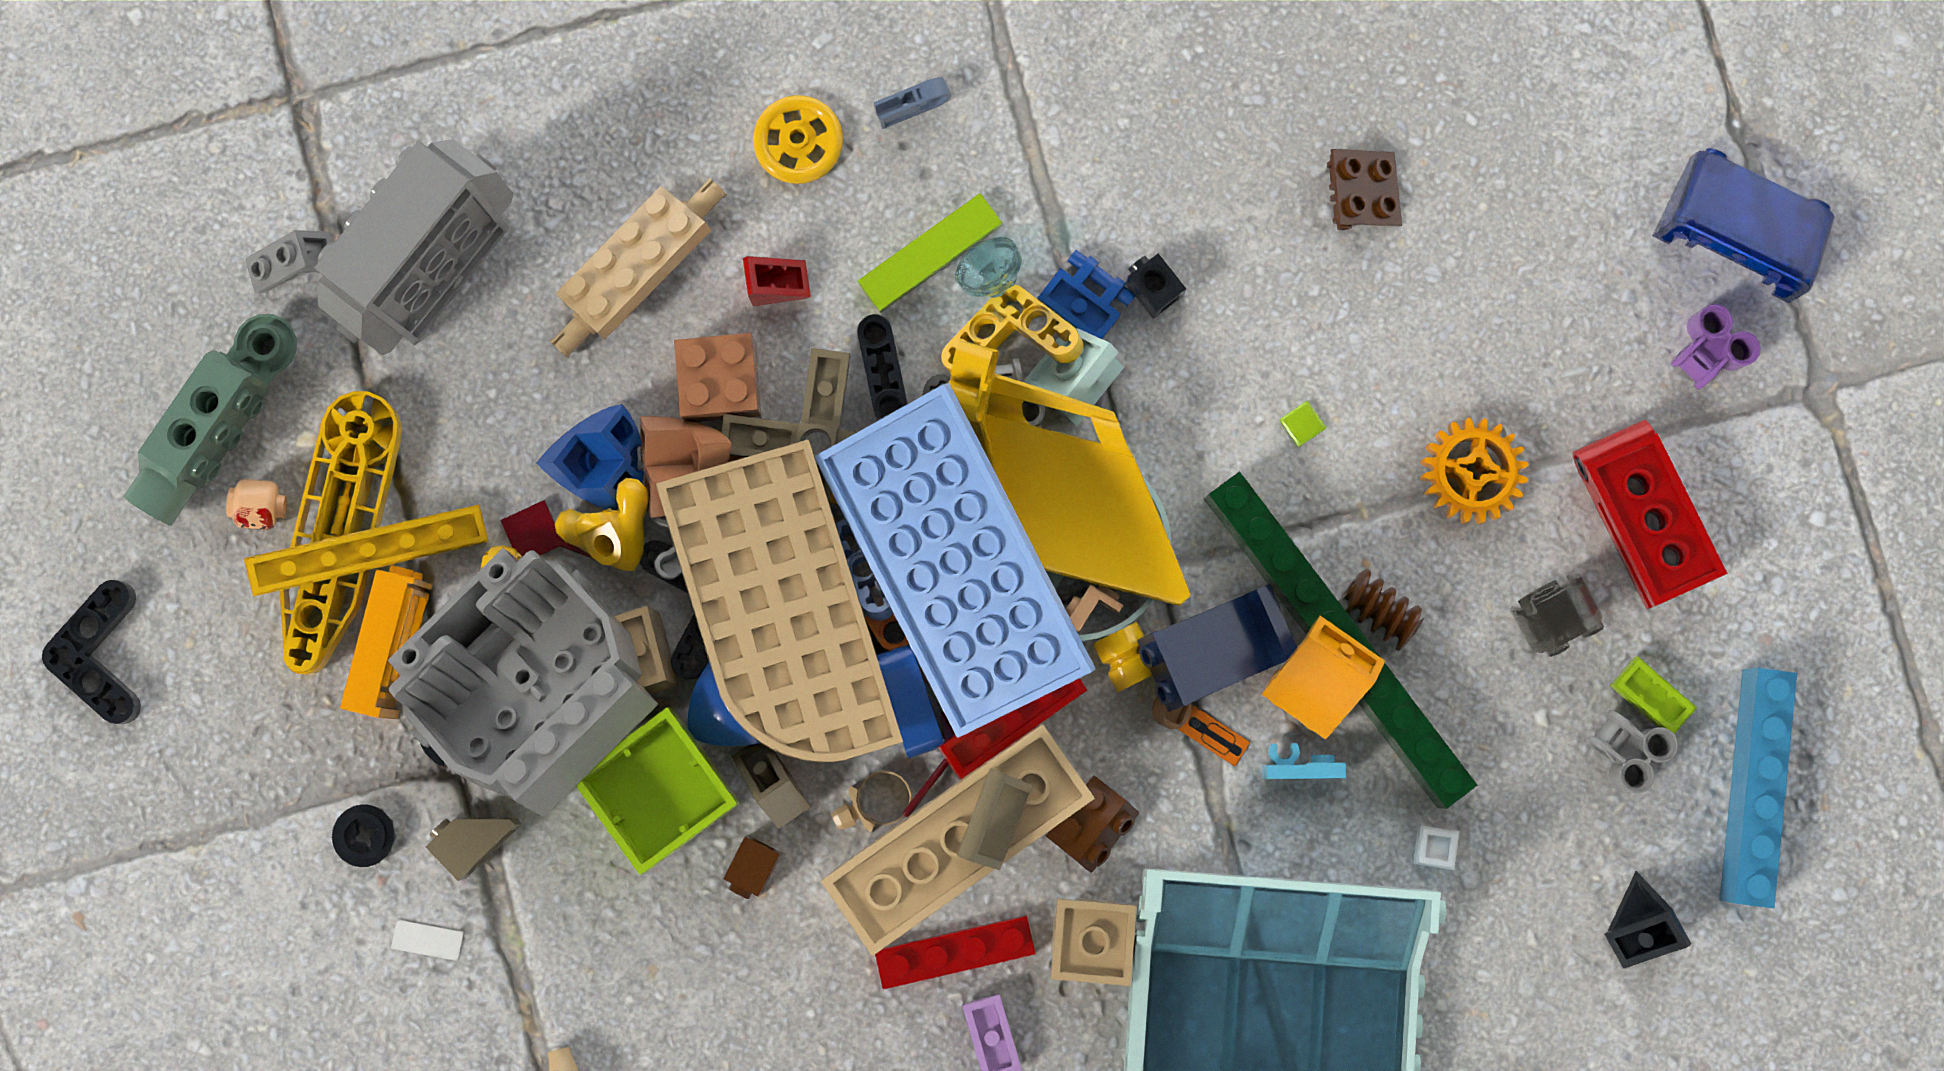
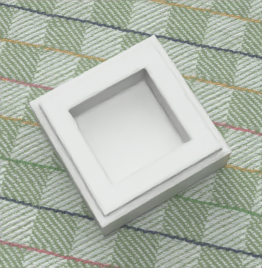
[1413,825,1460,870]

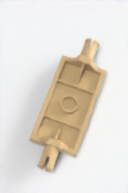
[550,178,727,358]

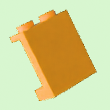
[1261,616,1385,740]

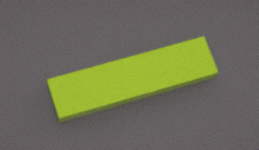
[857,193,1003,313]

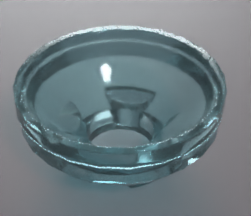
[955,237,1022,298]

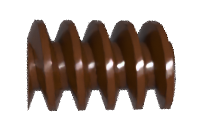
[1339,569,1424,652]

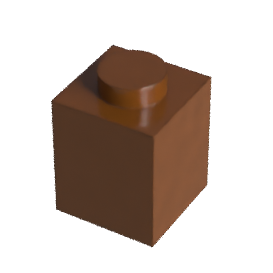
[723,835,783,899]

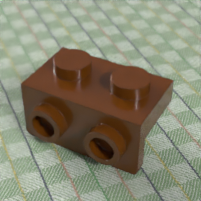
[1045,775,1139,873]

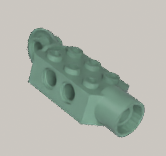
[123,314,297,526]

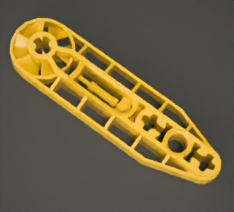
[280,391,402,675]

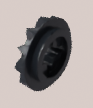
[332,804,397,867]

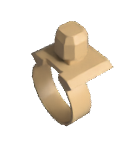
[831,771,912,833]

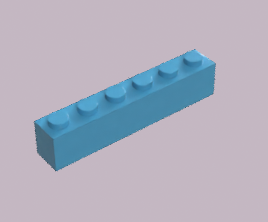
[1719,668,1797,909]

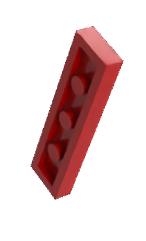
[937,678,1087,779]
[875,915,1036,990]

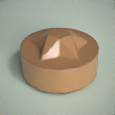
[1152,697,1192,729]

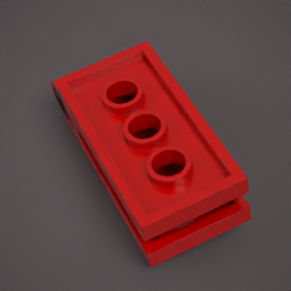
[1572,419,1728,610]

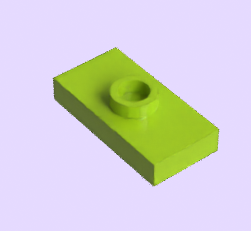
[1609,656,1697,735]

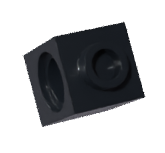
[1126,253,1187,319]

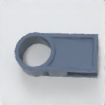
[873,77,951,129]

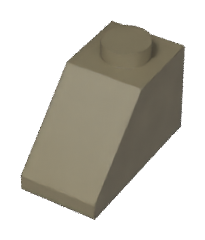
[731,743,811,829]
[426,818,522,881]

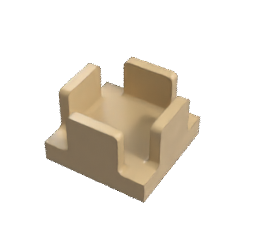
[1051,898,1137,986]

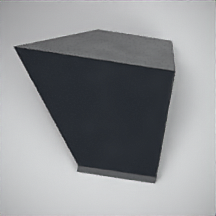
[1604,871,1692,969]

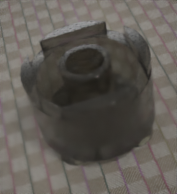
[1510,573,1604,657]

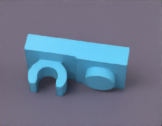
[1262,743,1346,779]

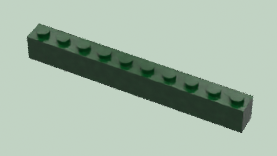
[1204,471,1478,809]

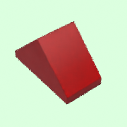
[743,256,811,307]

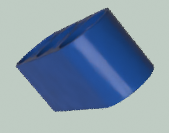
[876,644,944,759]

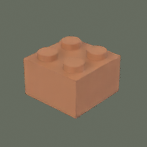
[674,333,762,422]

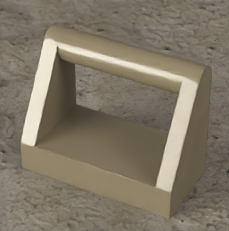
[957,768,1033,870]

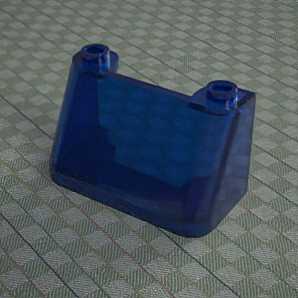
[1652,148,1835,303]

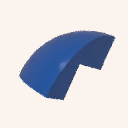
[536,404,643,511]
[687,662,761,746]

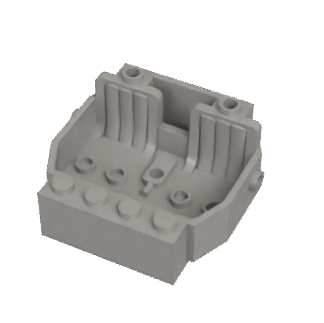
[314,139,514,355]
[388,548,658,818]

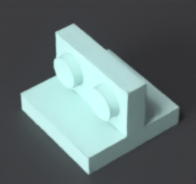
[1023,327,1124,426]

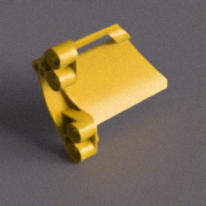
[949,340,1191,606]

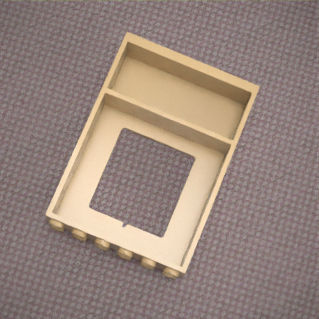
[821,724,1095,956]

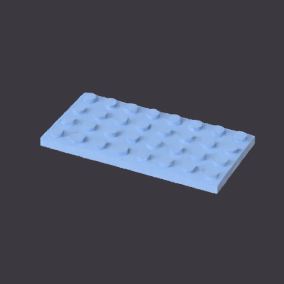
[814,383,1096,738]

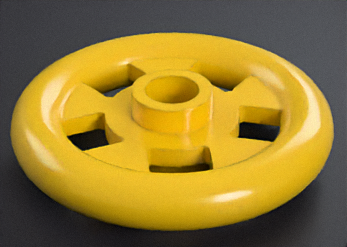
[753,95,843,184]

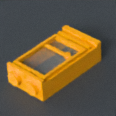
[340,565,433,719]

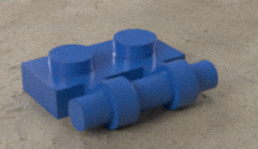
[1037,250,1137,339]

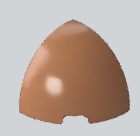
[640,416,731,518]

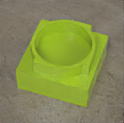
[576,707,742,875]

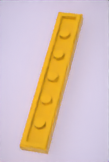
[244,504,489,597]

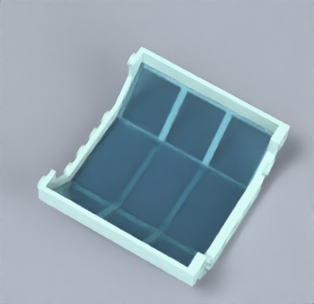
[1124,868,1446,1071]

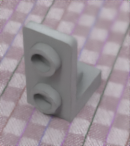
[246,230,332,293]

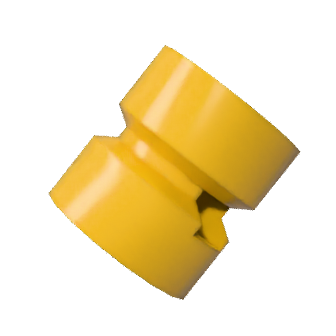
[1093,622,1152,693]

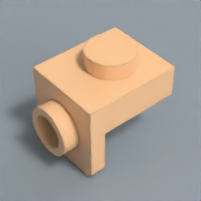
[1065,585,1123,633]

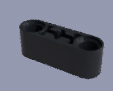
[857,314,908,421]

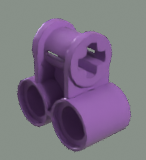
[1670,304,1761,390]

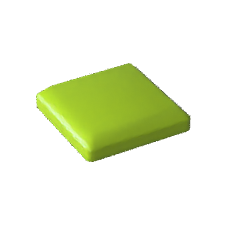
[1280,401,1326,447]

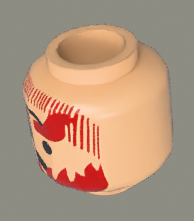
[226,479,287,531]

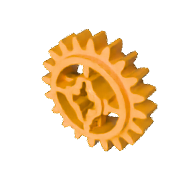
[1420,417,1529,525]

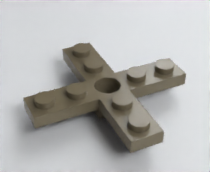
[721,348,857,506]

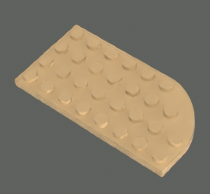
[656,439,903,762]

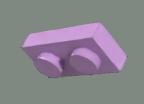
[962,993,1022,1071]

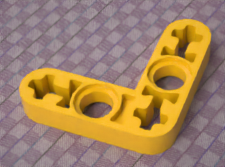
[941,284,1084,374]

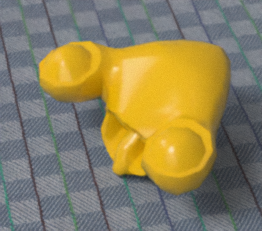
[555,478,649,571]

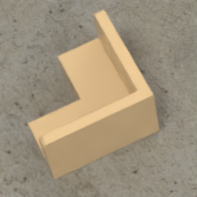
[614,606,679,695]

